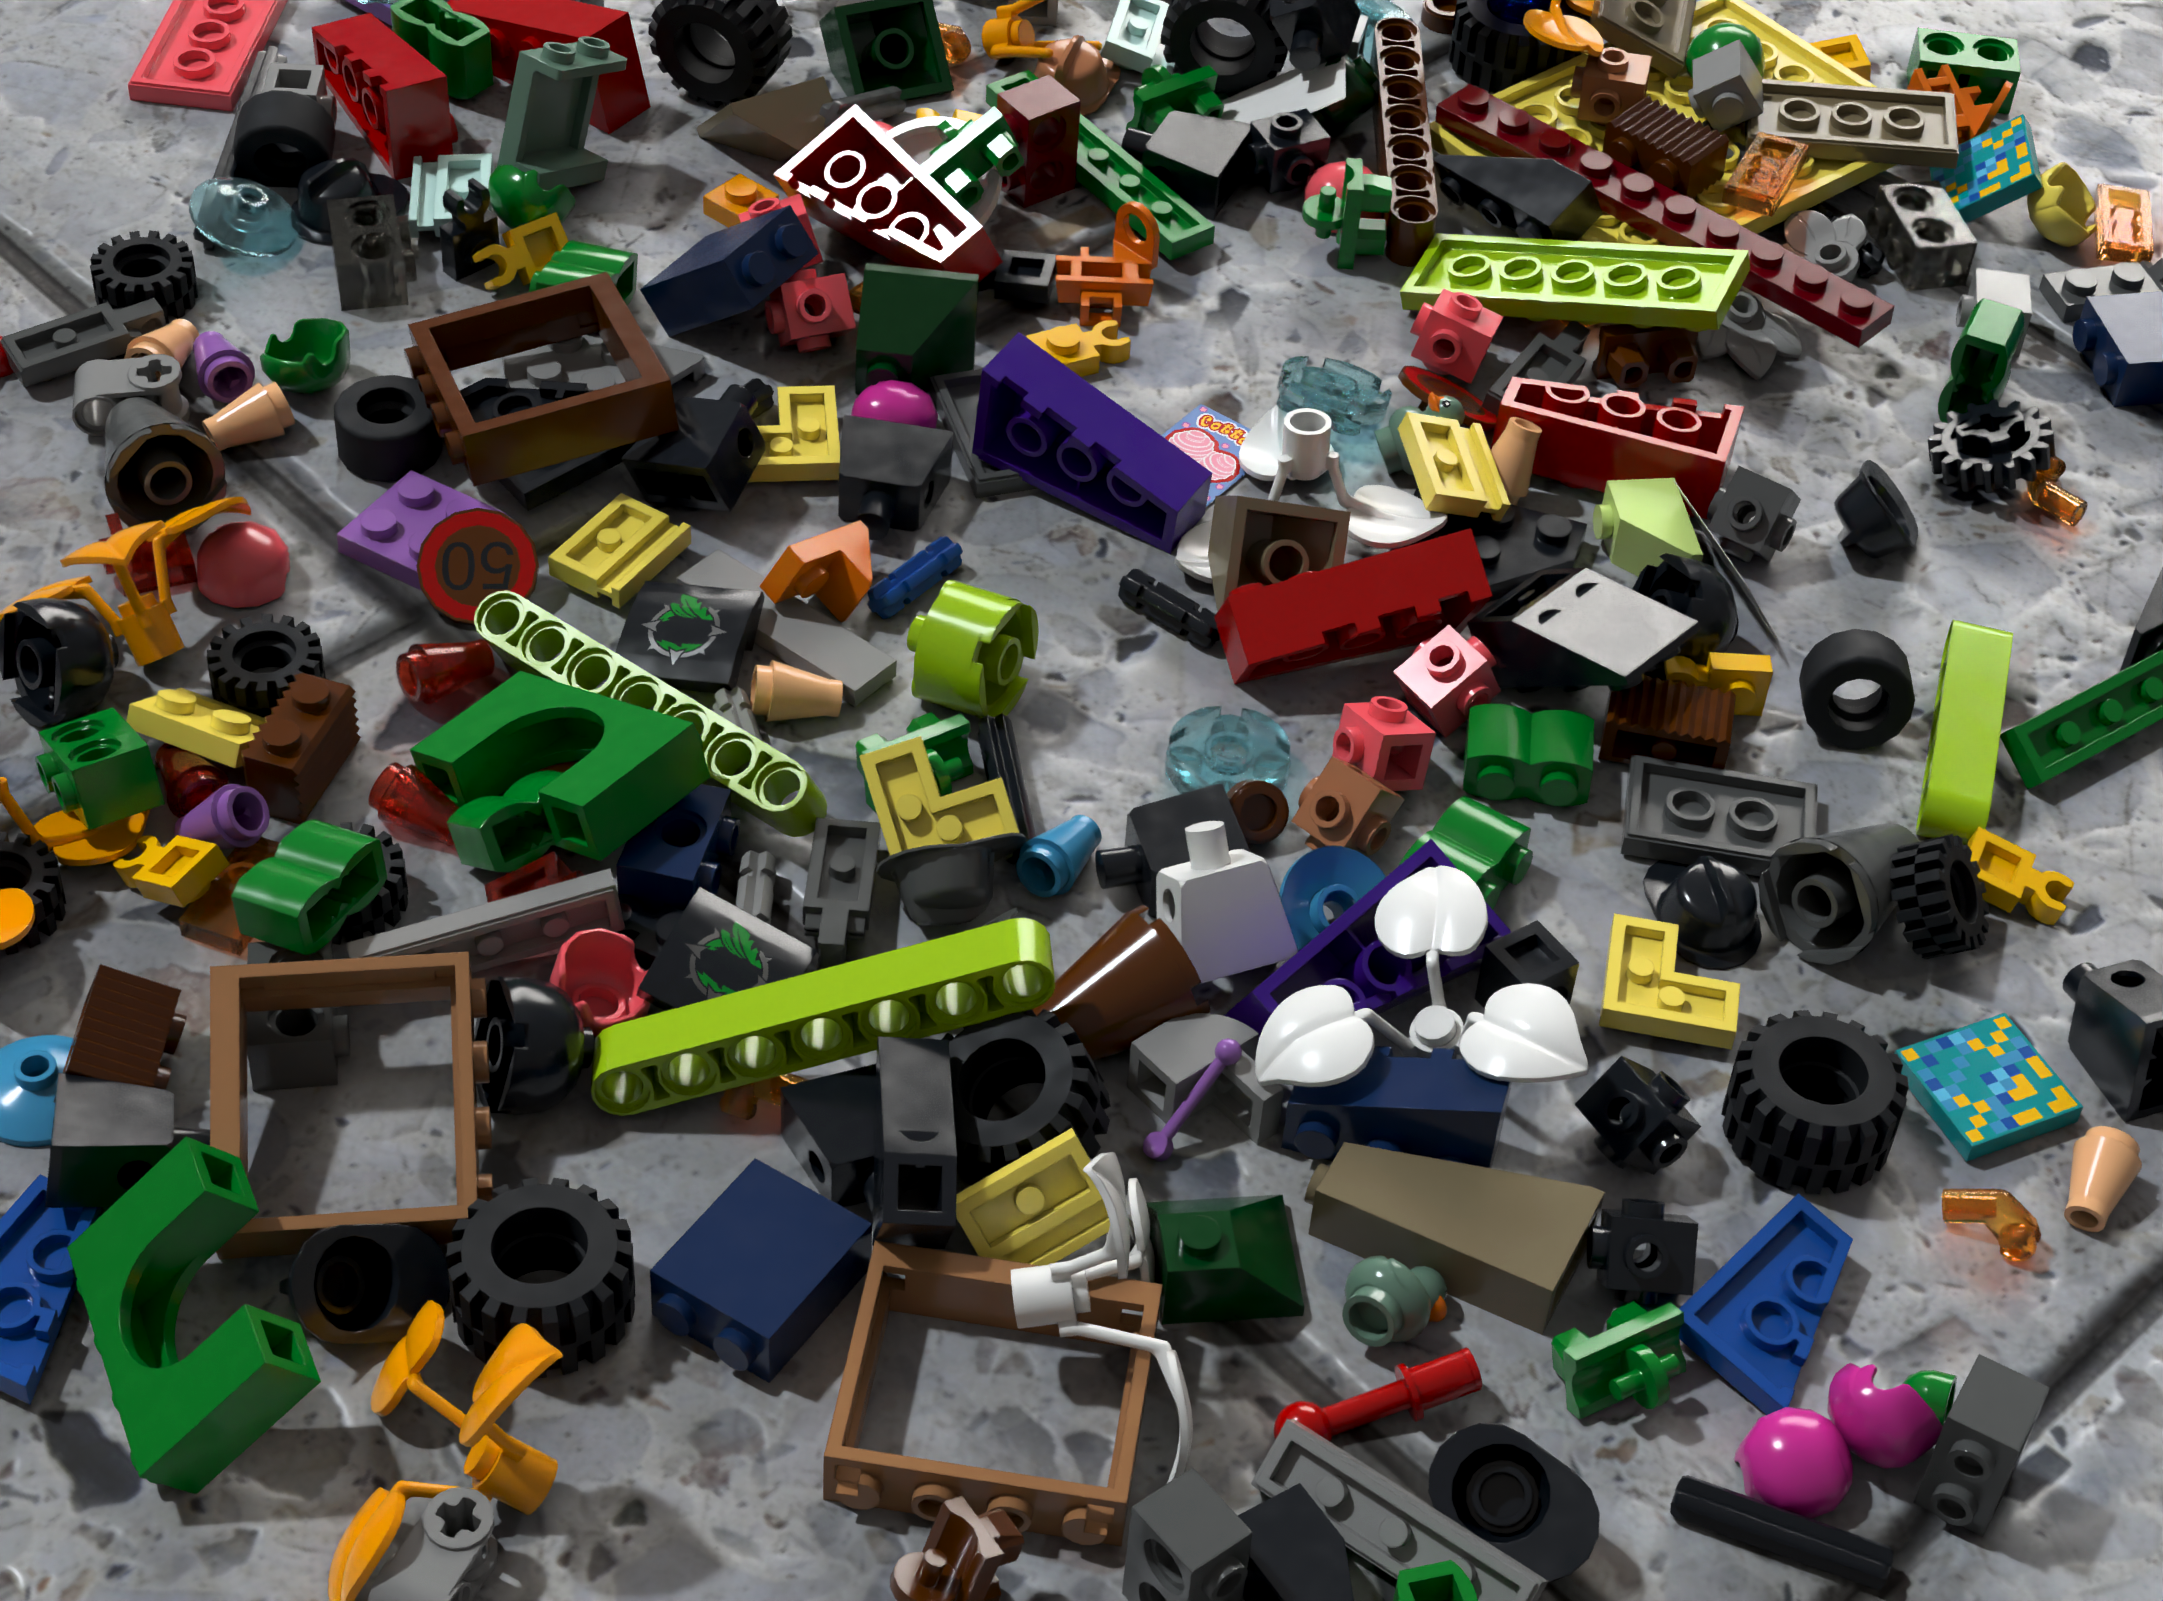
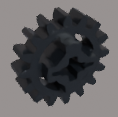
[1928,399,2055,493]

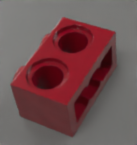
[997,75,1081,208]

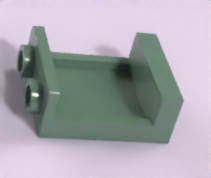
[497,36,627,191]

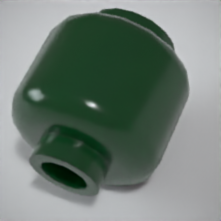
[1312,54,1379,129]

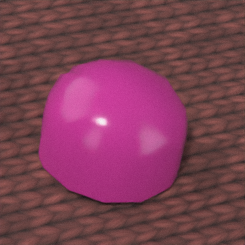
[851,380,938,429]
[1827,1363,1943,1469]
[1734,1407,1853,1519]

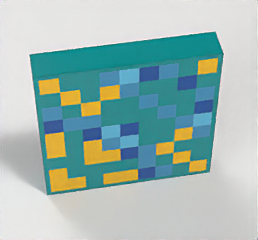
[1929,114,2043,232]
[1894,1013,2083,1162]

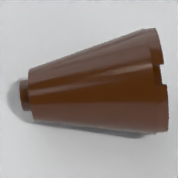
[1032,905,1211,1061]

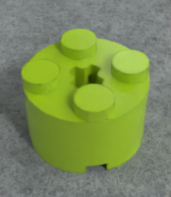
[907,580,1039,718]

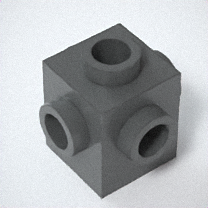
[1707,466,1801,564]

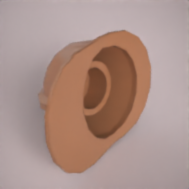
[1033,35,1121,117]

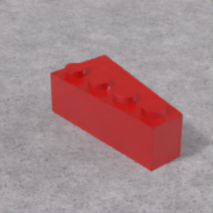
[447,0,651,134]
[312,13,458,180]
[773,104,1003,282]
[1490,377,1745,520]
[1214,528,1493,684]

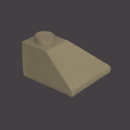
[697,76,833,162]
[1208,496,1351,612]

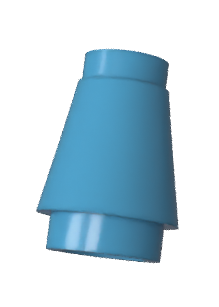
[1016,815,1102,897]

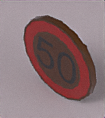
[1398,366,1497,431]
[416,508,540,626]

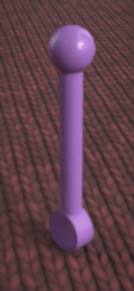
[1143,1038,1242,1162]

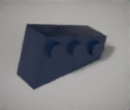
[1281,1046,1512,1168]

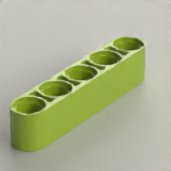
[1915,619,2013,845]

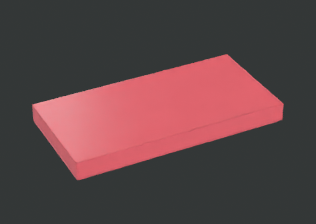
[128,0,288,112]

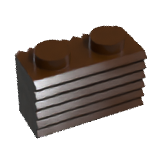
[1602,95,1729,199]
[241,673,361,824]
[1598,675,1736,769]
[53,964,187,1103]

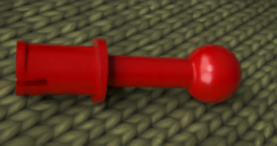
[1274,1347,1482,1442]

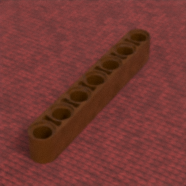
[1370,17,1438,267]

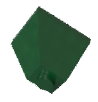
[819,0,954,101]
[855,263,979,395]
[1146,1195,1305,1325]

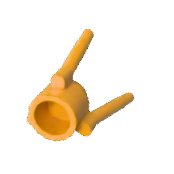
[982,0,1102,60]

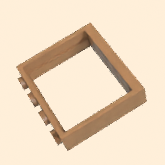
[210,952,494,1259]
[823,1240,1163,1546]

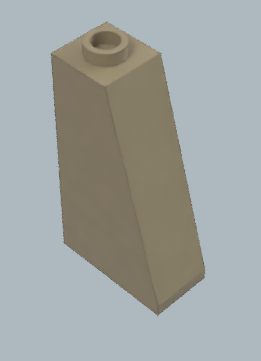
[1305,1142,1605,1335]

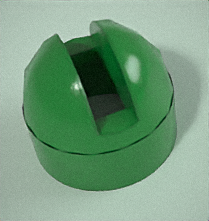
[1903,1370,1957,1426]

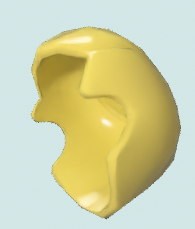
[2027,162,2098,247]

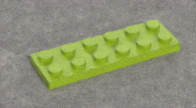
[1400,233,1750,332]

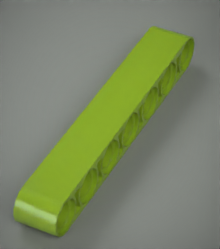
[474,590,827,837]
[591,917,1055,1116]

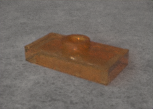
[1722,132,1809,217]
[2093,184,2154,263]
[179,837,279,956]

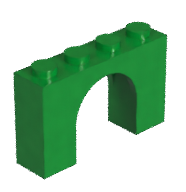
[410,671,710,861]
[67,1136,321,1494]

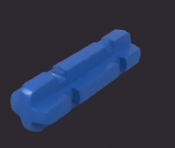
[867,536,963,619]

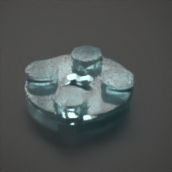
[1277,356,1392,436]
[1164,706,1291,794]

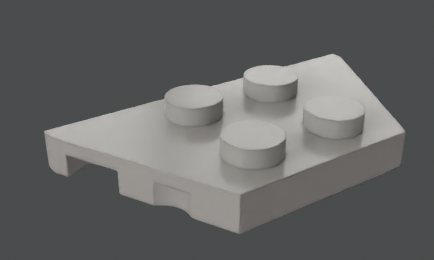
[502,332,705,392]

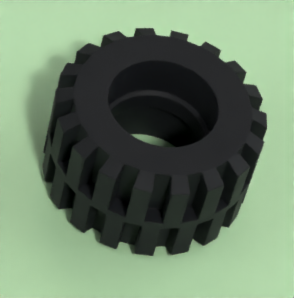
[648,0,793,108]
[1161,0,1288,98]
[1449,0,1582,93]
[941,1009,1111,1186]
[1721,1010,1909,1194]
[446,1178,636,1378]

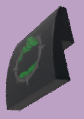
[615,581,765,693]
[636,887,817,1011]

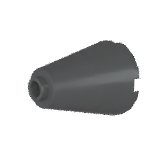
[105,397,227,533]
[1758,823,1919,965]

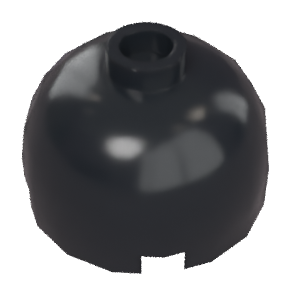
[1632,553,1739,675]
[0,598,119,727]
[475,976,594,1115]

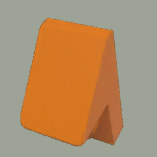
[759,520,873,622]

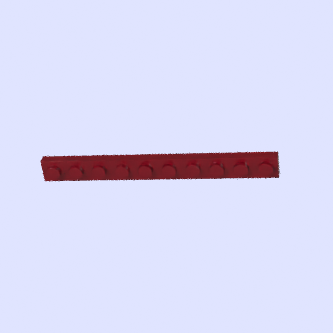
[1435,84,1894,348]

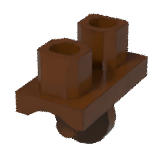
[1592,324,1698,389]
[890,1496,1025,1601]

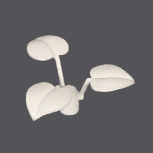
[1174,404,1448,584]
[1255,865,1589,1087]
[1011,1152,1193,1484]

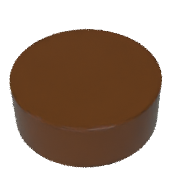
[1421,0,1457,34]
[1227,779,1289,844]

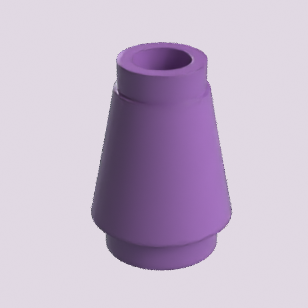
[193,331,255,403]
[174,784,270,850]

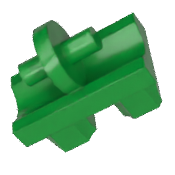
[1126,64,1224,133]
[920,106,1024,211]
[1302,158,1392,270]
[855,712,974,812]
[1551,1301,1686,1420]

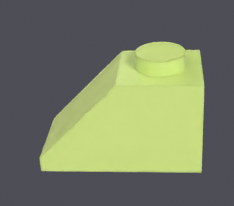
[1593,478,1703,577]

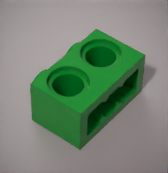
[1907,27,2021,114]
[35,707,165,830]

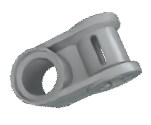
[72,354,191,437]
[368,1487,498,1601]

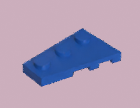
[0,1174,103,1405]
[1679,1193,1853,1415]

